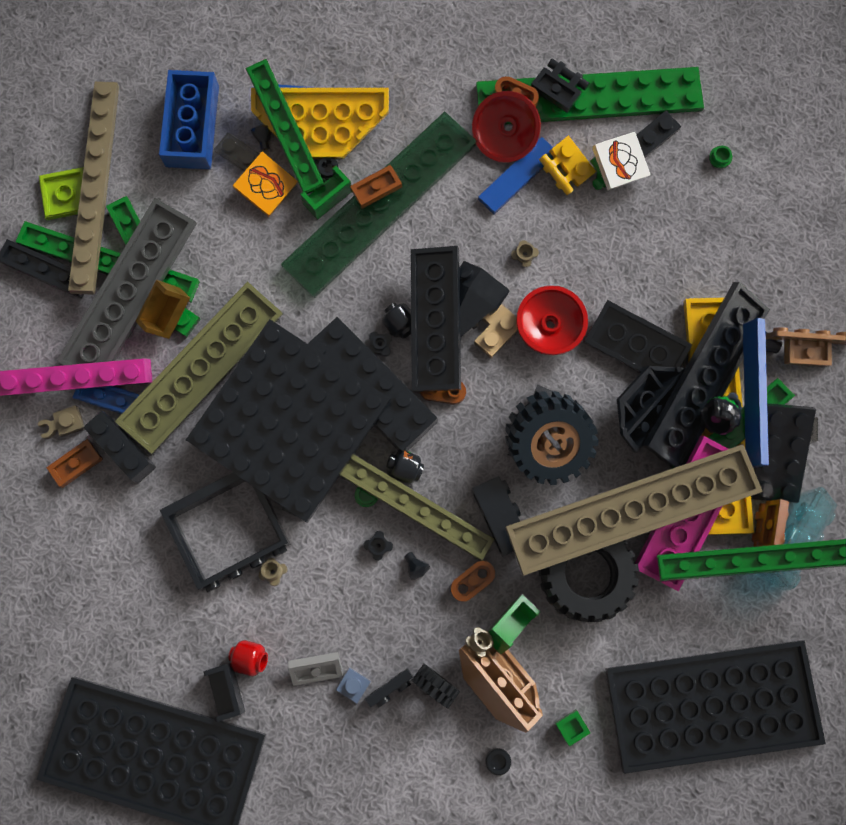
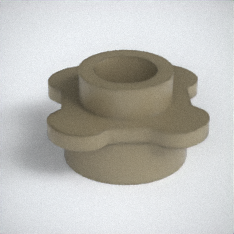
[511,240,539,267]
[258,558,287,586]
[465,627,493,658]

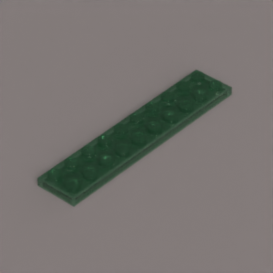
[281,111,477,298]

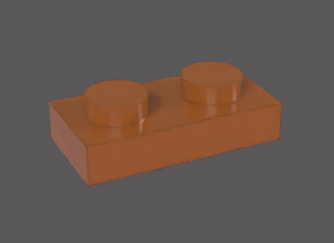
[350,165,402,209]
[46,439,103,488]

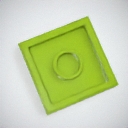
[39,167,84,220]

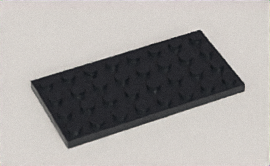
[605,640,826,774]
[36,677,266,825]

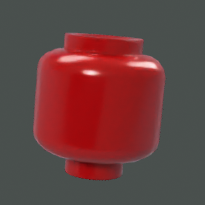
[228,640,268,677]

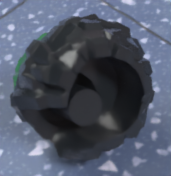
[700,396,742,435]

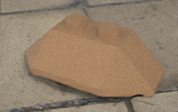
[459,641,543,733]

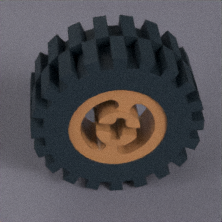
[505,391,599,485]

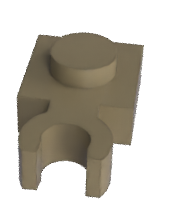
[37,405,84,439]

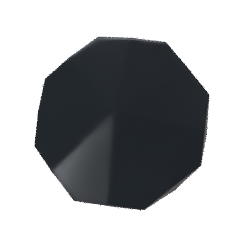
[251,124,272,150]
[404,552,430,580]

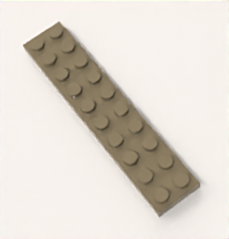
[505,444,763,576]

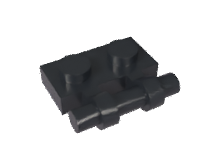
[531,58,590,113]

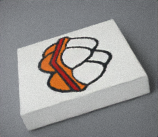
[592,132,650,190]

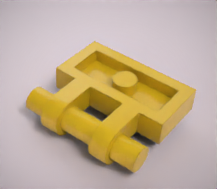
[539,135,596,196]

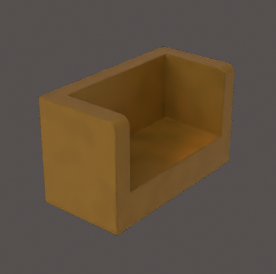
[136,280,190,339]

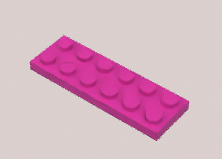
[635,436,728,591]

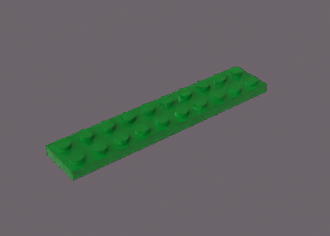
[476,67,704,125]

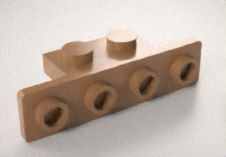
[766,327,846,367]

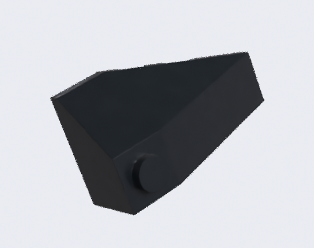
[459,261,510,340]

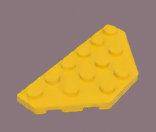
[251,88,389,159]

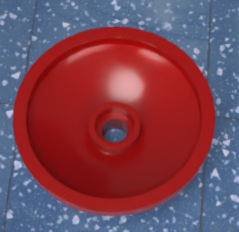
[472,91,541,162]
[516,286,588,355]

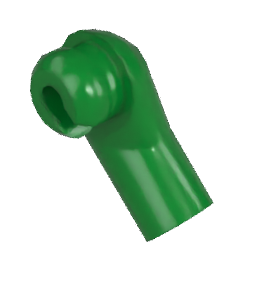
[590,157,606,190]

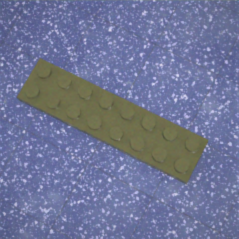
[115,281,283,454]

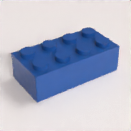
[159,70,219,170]

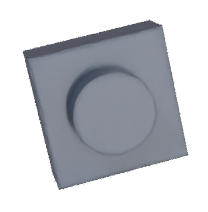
[336,668,371,703]

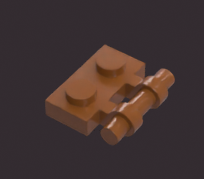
[751,499,789,547]

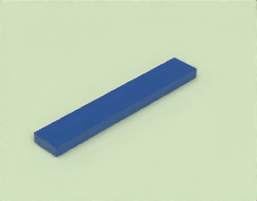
[743,318,769,468]

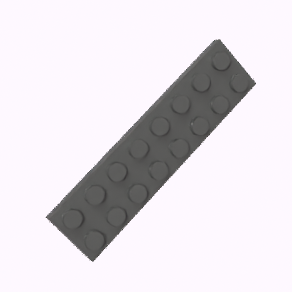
[57,198,197,365]

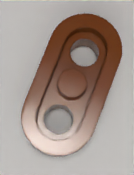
[494,76,539,107]
[419,382,466,404]
[451,561,495,601]

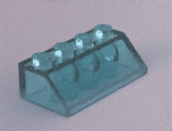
[757,487,837,591]

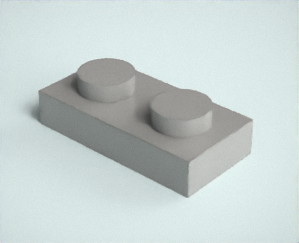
[288,652,343,686]

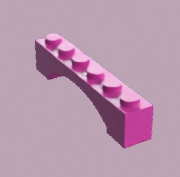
[0,358,152,396]

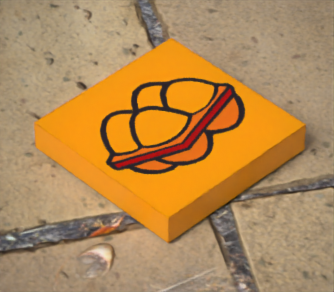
[233,151,298,217]

